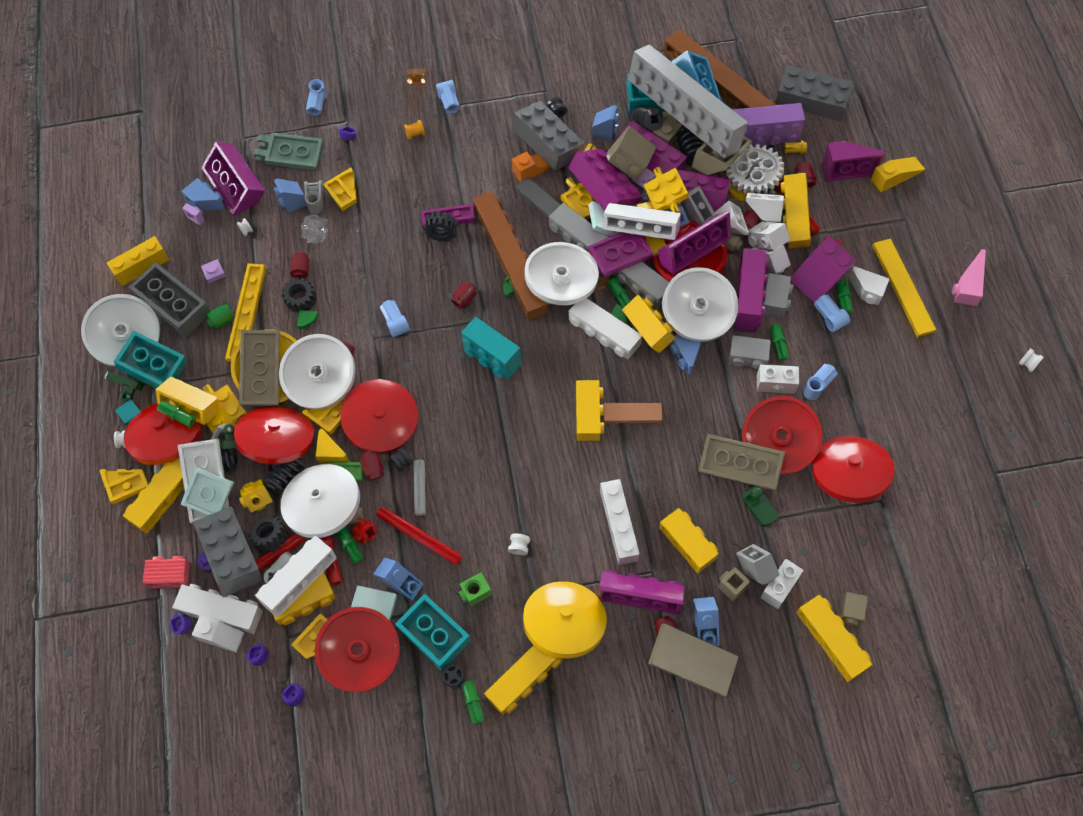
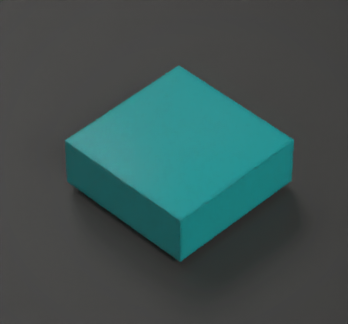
[115,399,141,426]

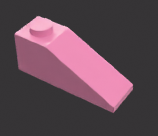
[952,249,986,306]

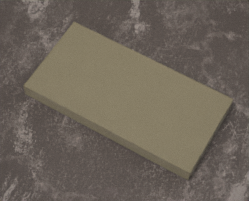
[239,330,280,406]
[698,433,785,491]
[648,624,739,697]

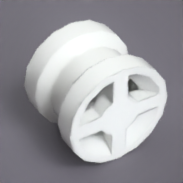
[1018,348,1044,372]
[508,534,530,556]

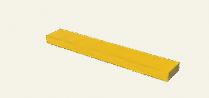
[872,238,936,338]
[225,263,266,362]

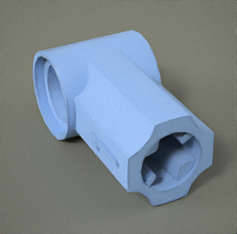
[306,79,327,116]
[436,80,460,114]
[814,295,850,332]
[380,300,410,338]
[803,364,838,400]

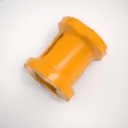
[404,120,425,140]

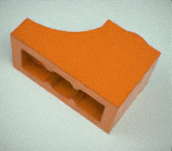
[512,151,551,182]

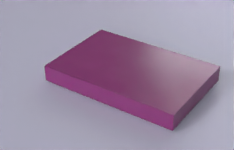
[588,232,653,278]

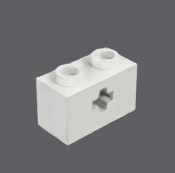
[747,222,791,250]
[757,365,799,394]
[760,559,803,609]

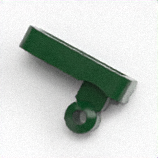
[104,371,145,402]
[220,424,236,449]
[742,486,778,527]

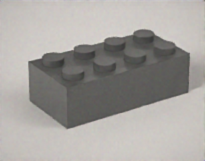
[775,65,854,121]
[512,101,585,171]
[129,262,211,338]
[193,506,262,597]

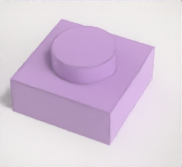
[632,168,656,189]
[182,203,205,226]
[201,259,226,284]

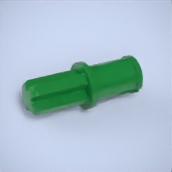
[607,278,631,308]
[836,280,853,315]
[769,324,789,361]
[157,401,196,428]
[336,526,363,564]
[461,680,484,724]

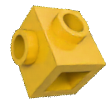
[239,479,272,513]

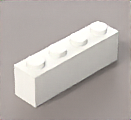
[603,203,681,240]
[569,298,642,359]
[600,479,639,565]
[255,536,337,618]
[172,584,263,634]

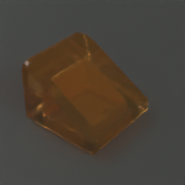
[407,68,425,84]

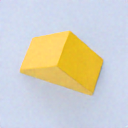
[316,429,350,464]

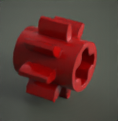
[352,519,378,544]

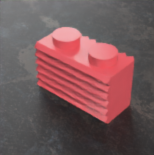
[142,556,191,589]

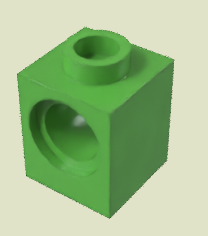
[459,573,492,606]

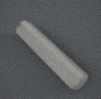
[414,460,426,516]

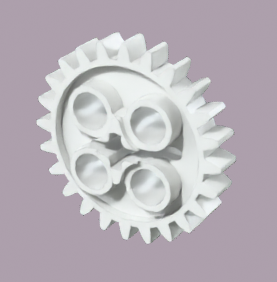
[726,144,784,194]

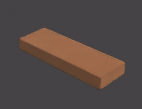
[604,403,662,423]

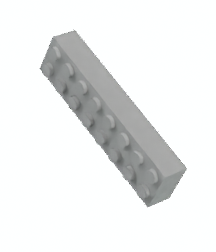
[628,45,748,158]

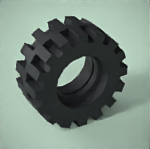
[424,211,457,242]
[281,278,317,313]
[248,515,288,554]

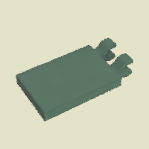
[254,133,323,171]

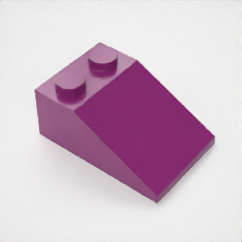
[821,141,886,182]
[790,236,857,303]

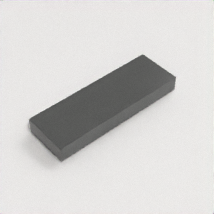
[515,177,560,219]

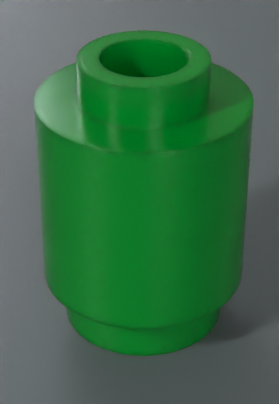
[205,304,234,330]

